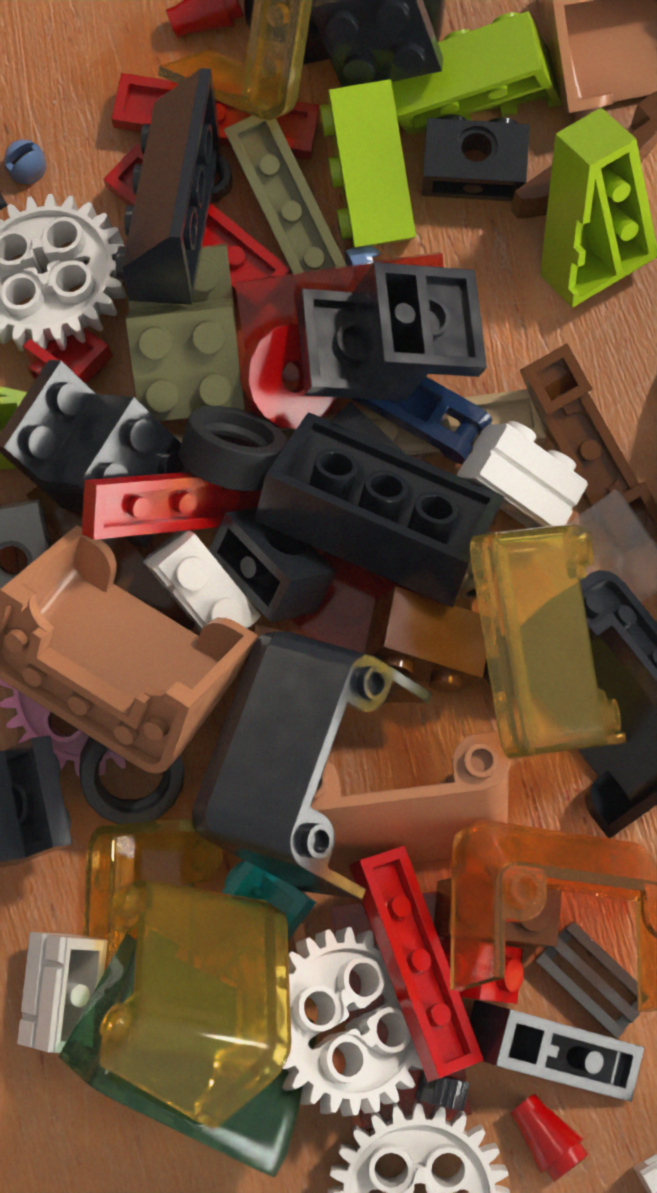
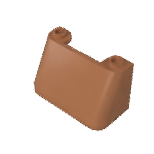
[538,0,657,121]
[0,525,259,774]
[311,730,509,873]

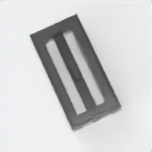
[535,921,654,1039]

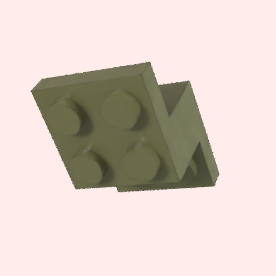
[126,243,245,421]

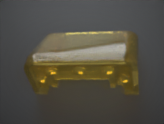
[100,878,292,1130]

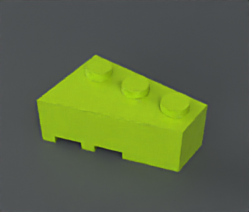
[391,11,562,135]
[319,79,416,248]
[540,108,657,308]

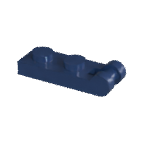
[350,377,493,464]

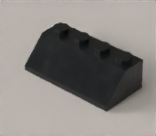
[116,68,221,305]
[255,412,504,608]

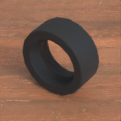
[178,406,287,491]
[79,736,184,825]

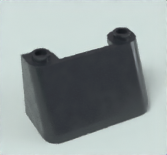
[483,570,657,839]

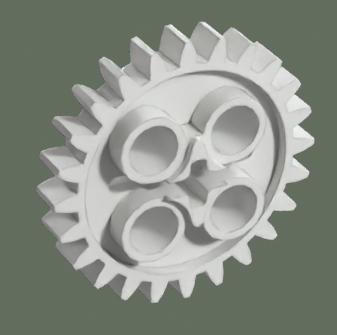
[0,194,127,351]
[257,927,423,1117]
[327,1099,510,1193]

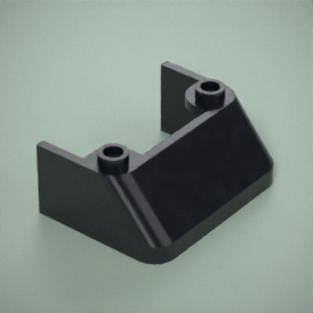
[192,631,432,899]

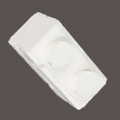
[457,421,588,535]
[142,530,261,632]
[17,932,108,1053]

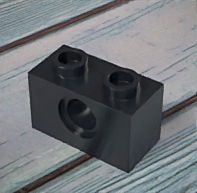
[421,114,530,202]
[208,507,337,622]

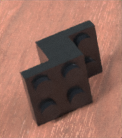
[276,0,444,87]
[296,262,487,401]
[0,360,191,548]
[0,736,72,867]

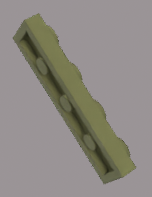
[224,107,357,292]

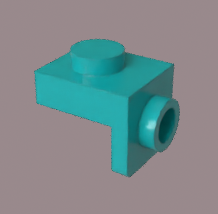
[218,861,317,946]

